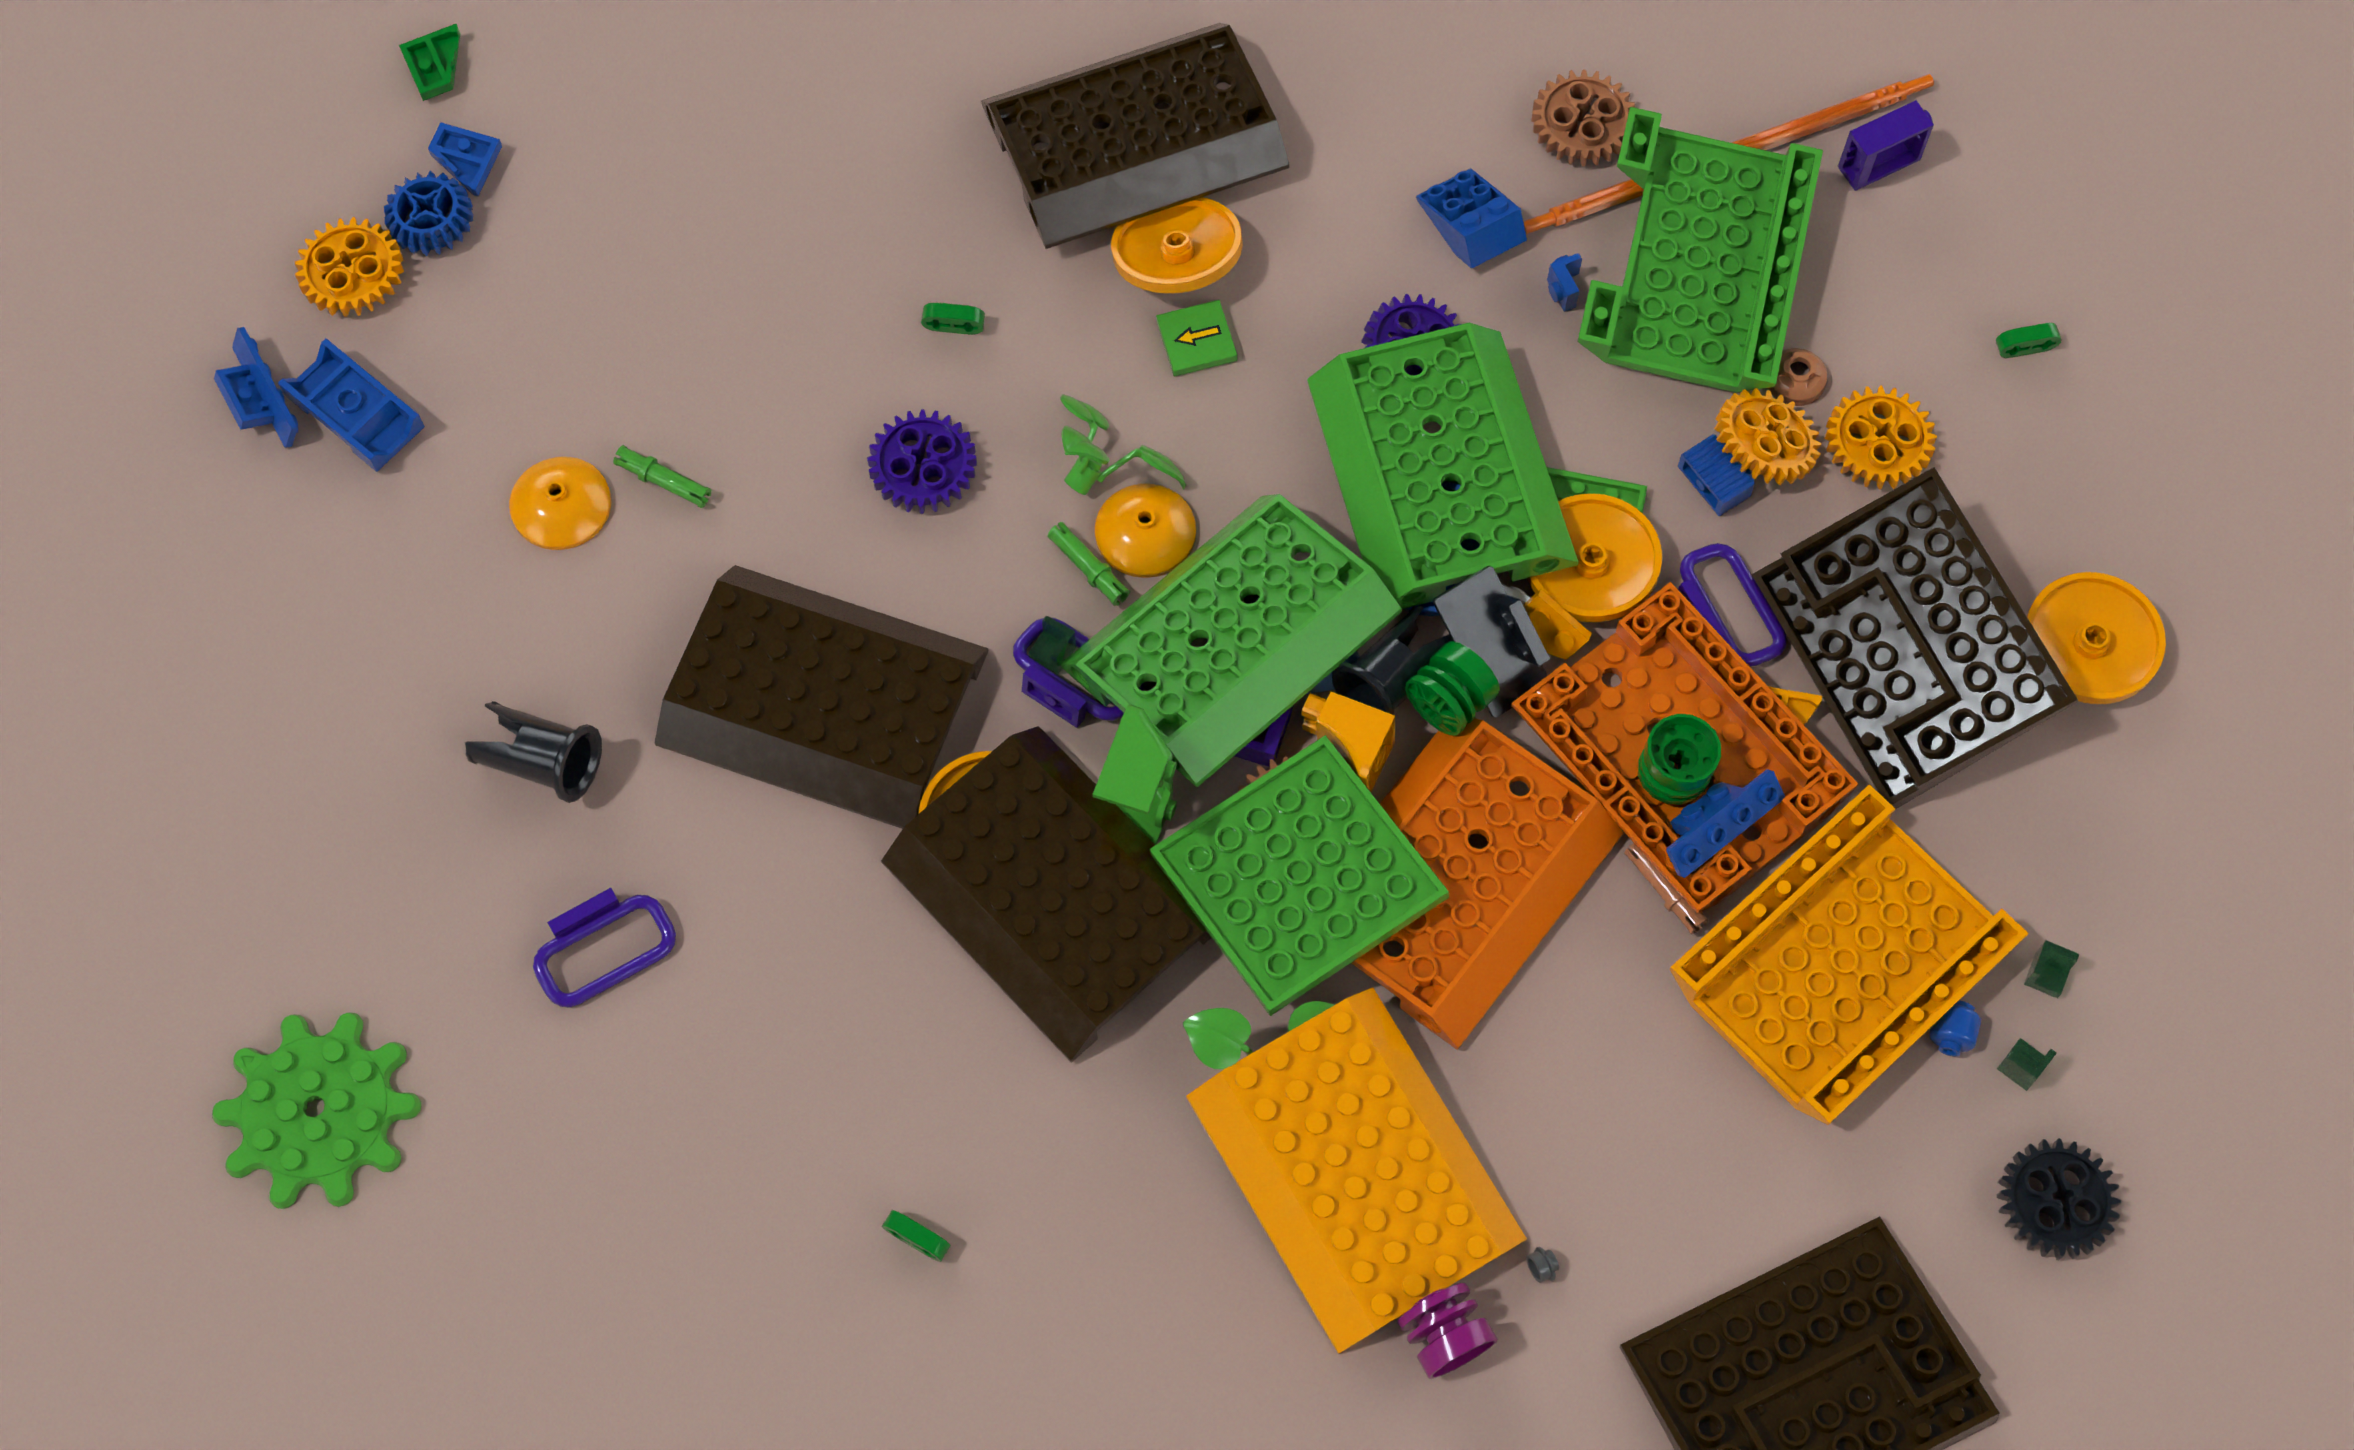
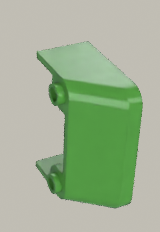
[1093,704,1177,845]

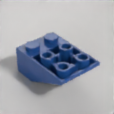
[1416,168,1527,269]

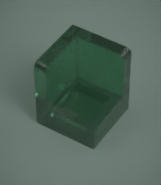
[1029,616,1076,674]
[2024,940,2079,999]
[1997,1038,2057,1091]

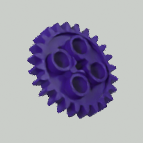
[1361,294,1461,375]
[867,409,977,514]

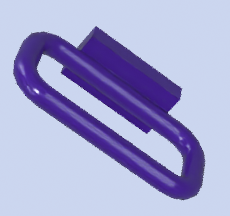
[1678,543,1787,667]
[1013,617,1145,728]
[533,888,676,1007]

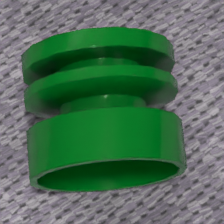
[1405,641,1500,736]
[1638,714,1721,805]

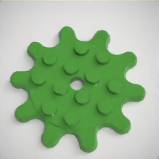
[212,1012,421,1209]

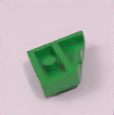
[399,24,461,101]

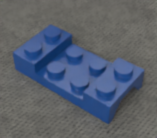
[278,338,425,472]

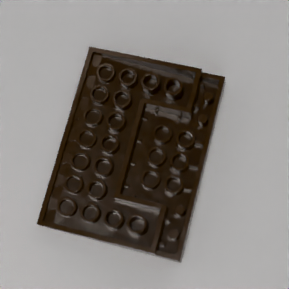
[1752,467,2078,810]
[1620,1216,2000,1450]

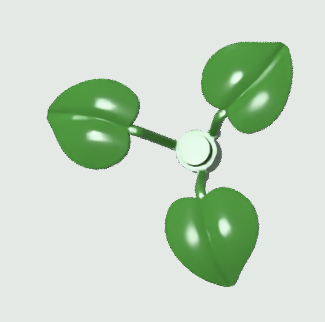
[1060,394,1186,495]
[1183,1001,1335,1069]

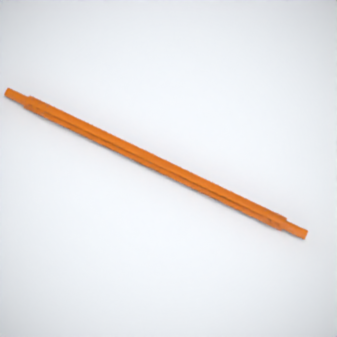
[1523,74,1934,234]

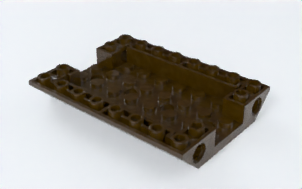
[981,23,1289,249]

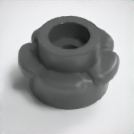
[1526,1247,1559,1283]

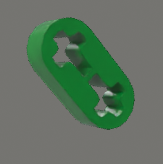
[921,303,985,335]
[1996,323,2062,358]
[882,1210,951,1262]

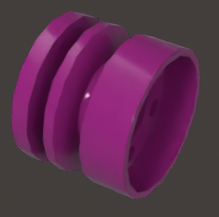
[1397,1283,1498,1379]

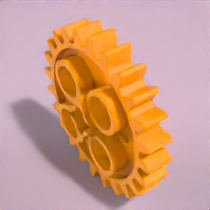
[295,217,404,317]
[1824,385,1937,490]
[1714,388,1821,485]

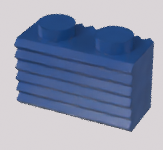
[1678,434,1755,516]

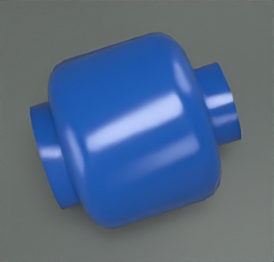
[1929,1000,1981,1056]

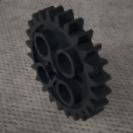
[1997,1138,2122,1260]

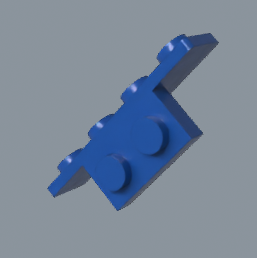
[214,327,299,448]
[1666,769,1785,878]

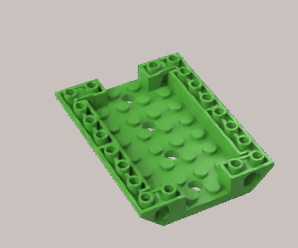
[1307,322,1579,609]
[1060,494,1402,787]

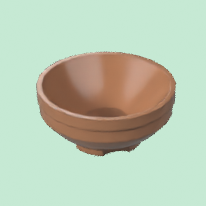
[1768,348,1827,406]

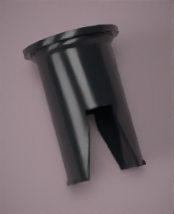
[1331,605,1452,715]
[465,701,602,803]

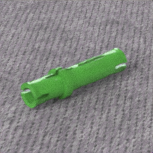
[613,445,711,508]
[1047,522,1130,606]

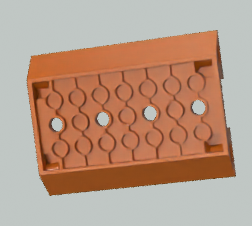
[1511,582,1859,914]
[1351,718,1623,1050]

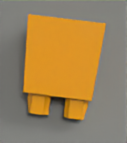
[1302,692,1395,793]

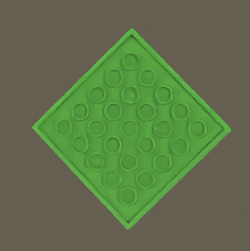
[1149,735,1449,1016]

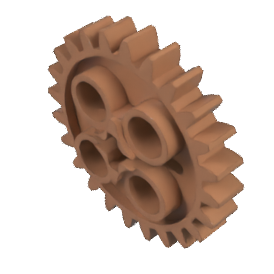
[1531,69,1635,167]

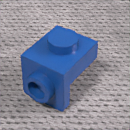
[1547,253,1582,312]

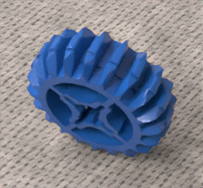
[384,170,473,256]

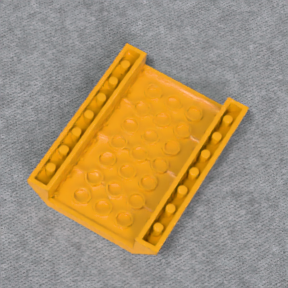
[1670,784,2029,1125]
[1186,987,1527,1354]

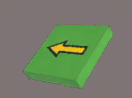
[1156,300,1238,377]

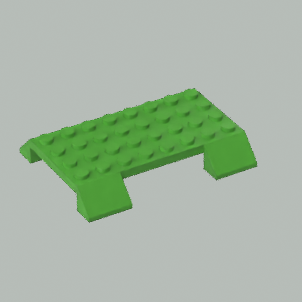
[1577,107,1823,393]

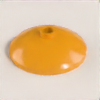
[509,456,611,550]
[1095,483,1196,578]

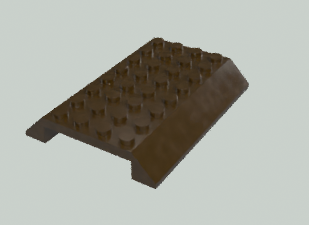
[654,565,989,829]
[881,726,1212,1063]

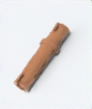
[1624,843,1709,935]

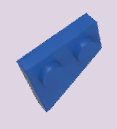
[428,122,502,197]

